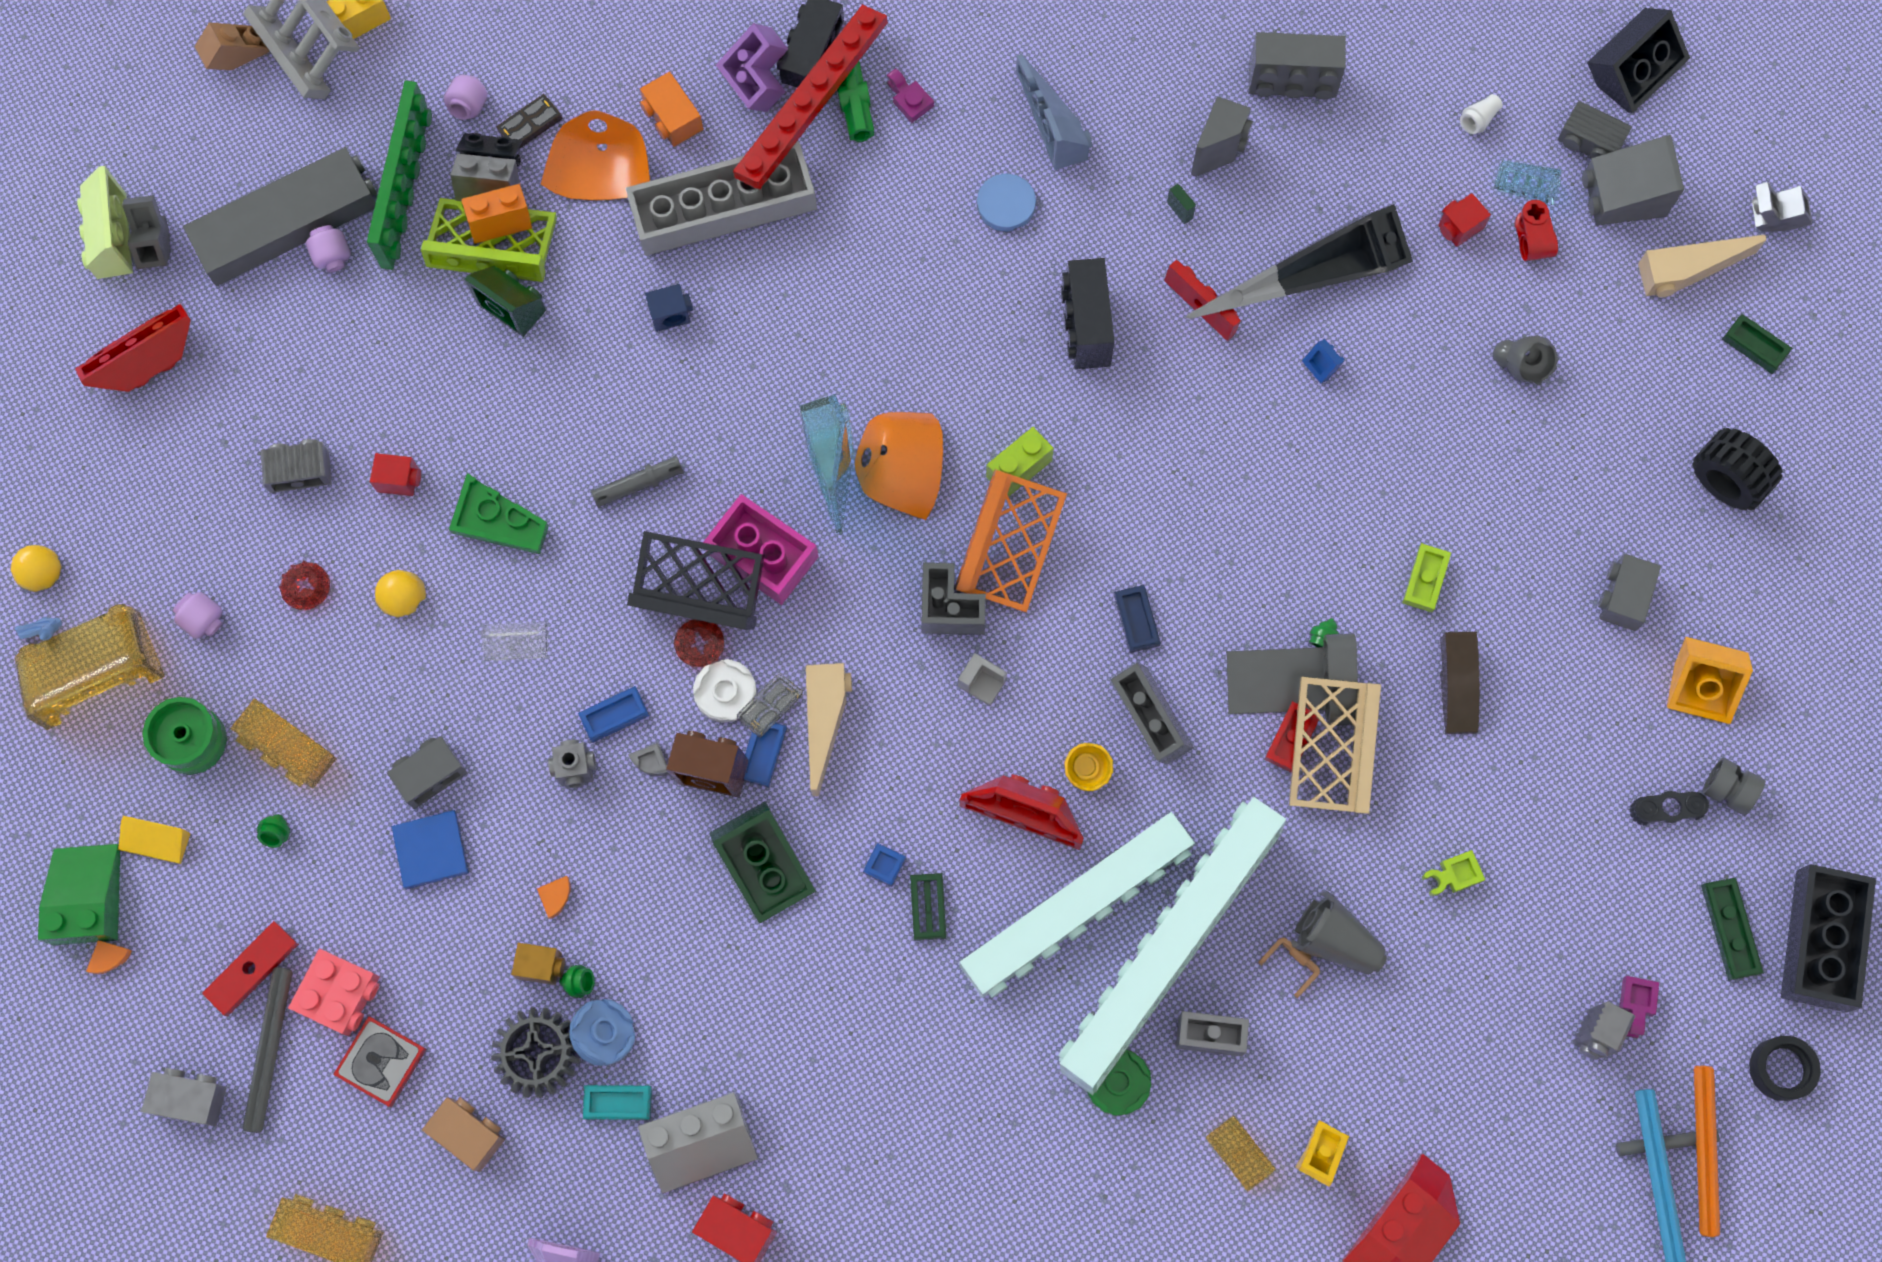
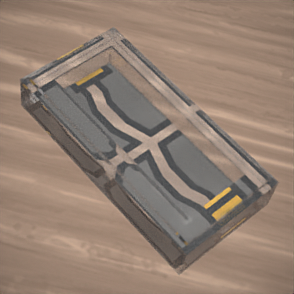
[736,672,803,738]

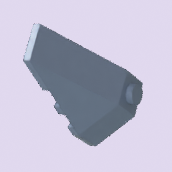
[1016,54,1092,170]

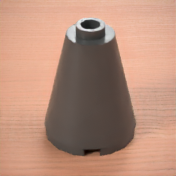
[1291,891,1387,975]

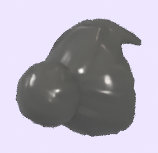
[1492,335,1559,385]

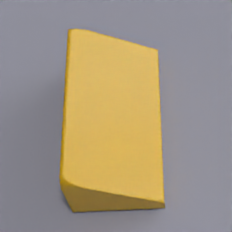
[118,816,191,864]

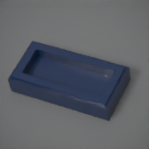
[1114,585,1161,653]

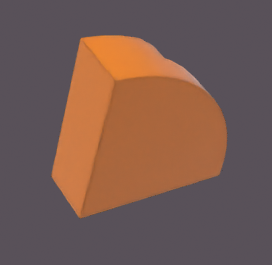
[537,876,571,920]
[86,940,132,974]

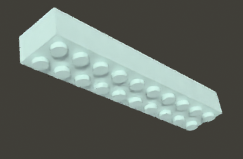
[1058,796,1286,1095]

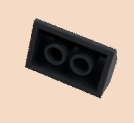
[1587,8,1690,113]

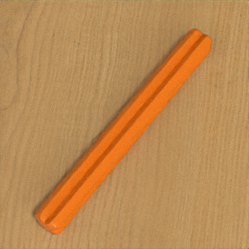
[1694,1065,1720,1237]

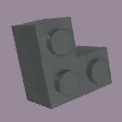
[921,562,986,635]

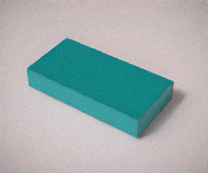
[583,1085,652,1120]

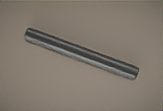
[242,967,292,1133]

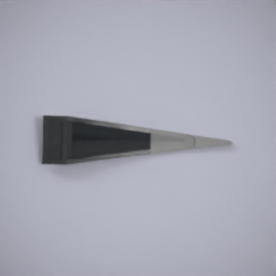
[1186,204,1413,319]

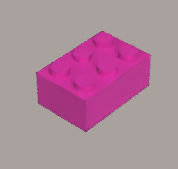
[703,494,819,605]

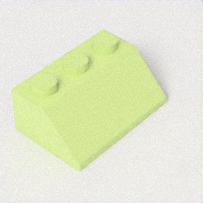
[77,166,133,279]

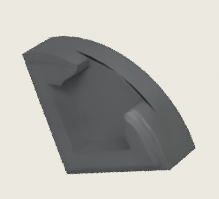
[628,743,669,776]

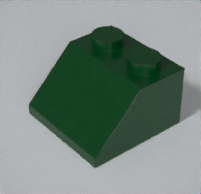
[465,265,546,337]

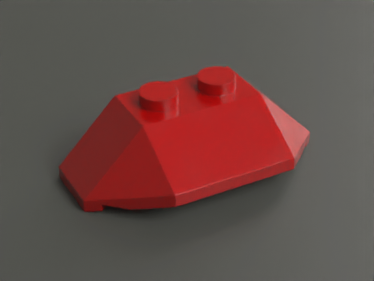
[75,303,191,392]
[959,774,1084,850]
[1342,1154,1460,1262]

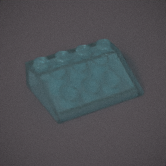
[799,394,855,533]

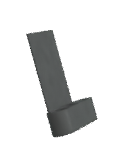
[1226,633,1358,726]

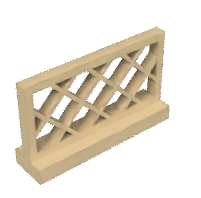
[1289,677,1381,814]

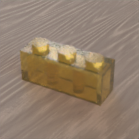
[230,698,337,789]
[266,1193,384,1262]

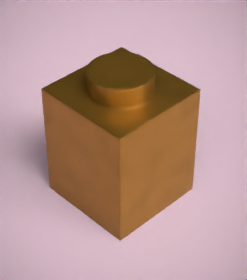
[511,943,565,985]

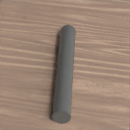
[1616,1131,1720,1156]

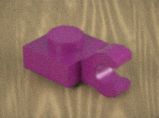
[887,68,934,123]
[1619,975,1660,1039]

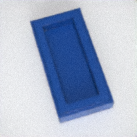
[578,686,650,743]
[744,718,788,788]

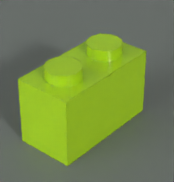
[986,426,1054,497]

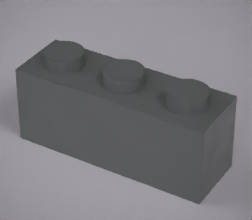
[1110,663,1194,764]

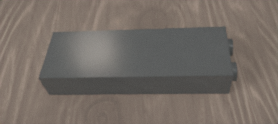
[183,147,377,287]

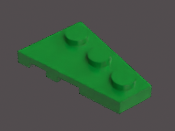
[449,473,549,554]

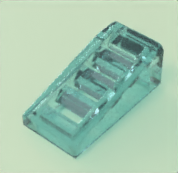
[1494,160,1562,205]

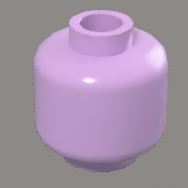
[444,75,487,120]
[306,225,351,273]
[173,592,223,638]

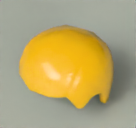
[10,545,61,592]
[375,569,426,618]
[1064,743,1113,791]

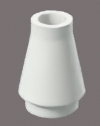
[1460,94,1503,134]

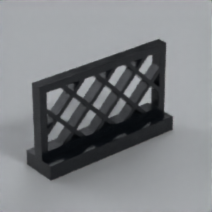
[627,531,765,630]

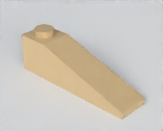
[1638,235,1767,297]
[806,663,852,796]

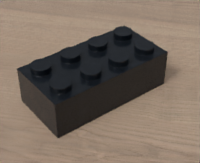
[1781,864,1876,1013]

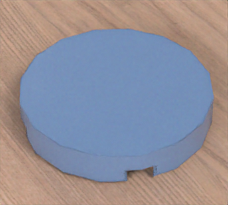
[977,173,1036,232]
[569,999,635,1066]

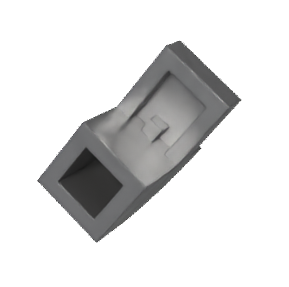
[1752,182,1813,232]

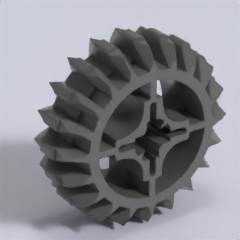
[491,1007,581,1098]

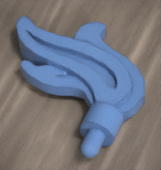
[14,616,63,640]

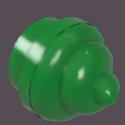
[1309,618,1340,647]
[257,814,290,848]
[559,965,595,998]

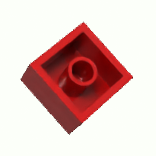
[692,1193,777,1262]

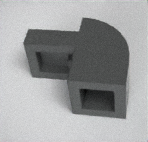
[122,195,170,269]

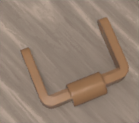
[1258,937,1320,999]

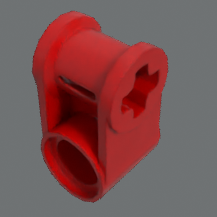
[1514,199,1558,261]

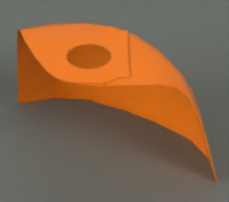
[541,110,650,200]
[854,412,943,520]

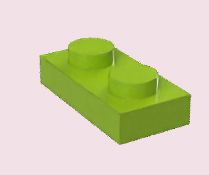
[1402,543,1451,613]

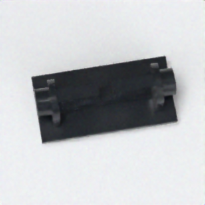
[456,133,522,167]

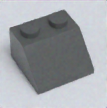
[1191,96,1253,177]

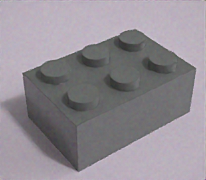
[1248,32,1346,100]

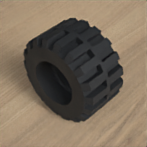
[1692,428,1783,511]

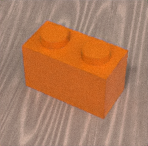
[639,71,704,147]
[461,184,532,244]

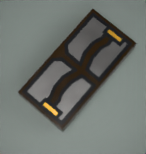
[496,93,563,149]

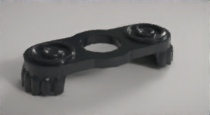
[1629,791,1709,826]

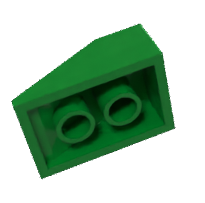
[38,844,120,946]

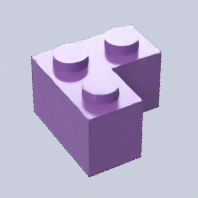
[716,23,788,112]

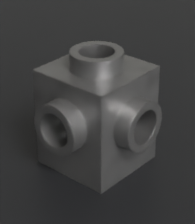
[548,740,596,788]

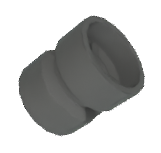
[1702,757,1766,816]

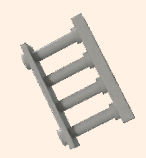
[243,0,360,99]

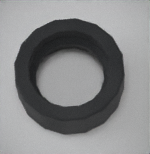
[1749,1036,1821,1101]

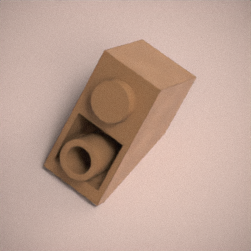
[194,22,269,70]

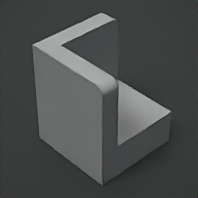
[958,653,1007,705]

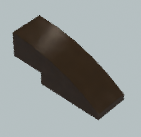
[1440,631,1480,734]

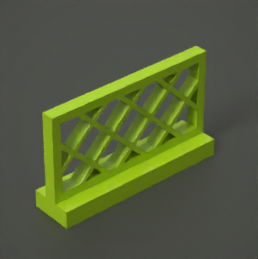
[421,198,557,282]

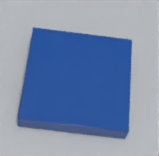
[391,810,469,890]

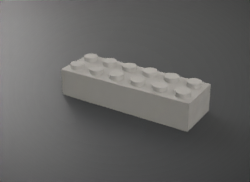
[626,141,817,256]

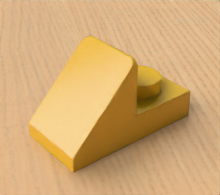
[1295,1120,1349,1187]

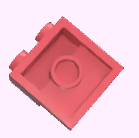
[288,948,380,1036]

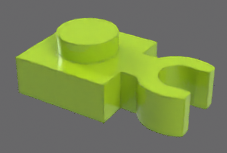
[1422,850,1485,896]

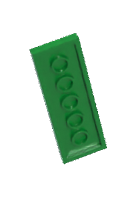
[367,80,432,270]

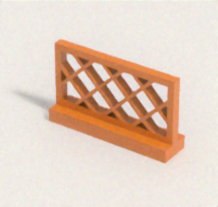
[955,469,1067,612]

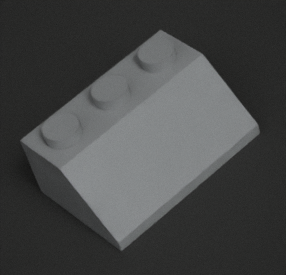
[638,1092,758,1193]

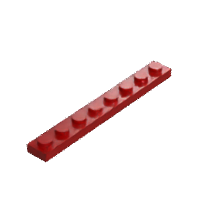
[733,4,888,190]

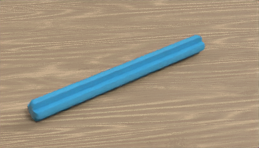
[1635,1089,1686,1262]

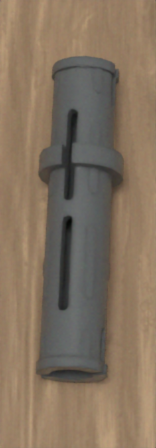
[591,455,684,508]

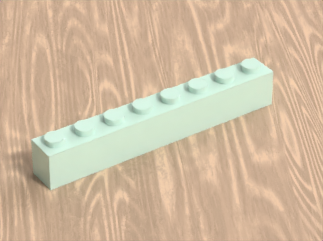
[960,812,1195,998]

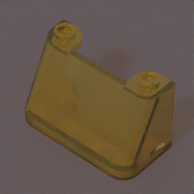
[14,604,165,730]

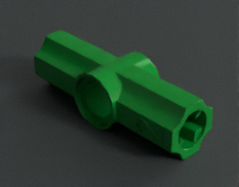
[837,61,874,143]

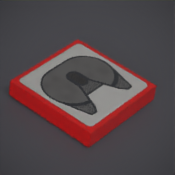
[333,1016,427,1108]

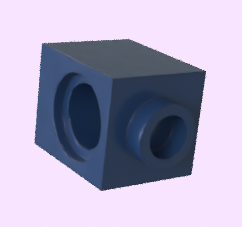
[645,284,694,332]

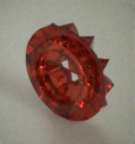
[278,560,330,610]
[674,619,724,668]

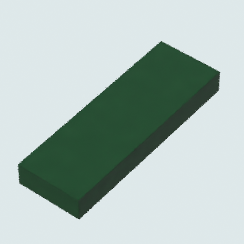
[1701,877,1764,981]

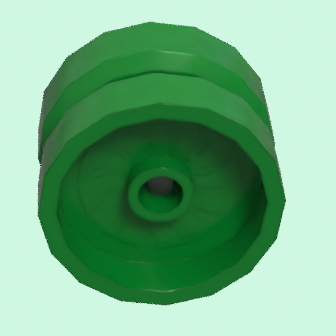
[142,697,227,775]

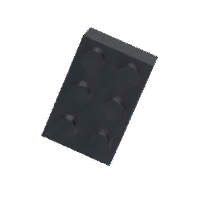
[1061,258,1115,370]

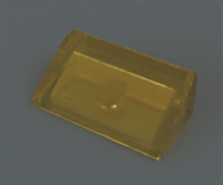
[1205,1115,1276,1192]

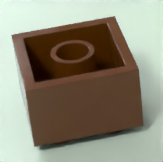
[666,731,749,798]

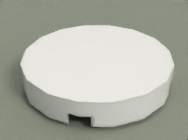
[693,659,757,723]

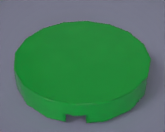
[1087,1050,1151,1116]

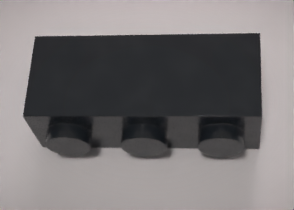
[777,0,844,88]

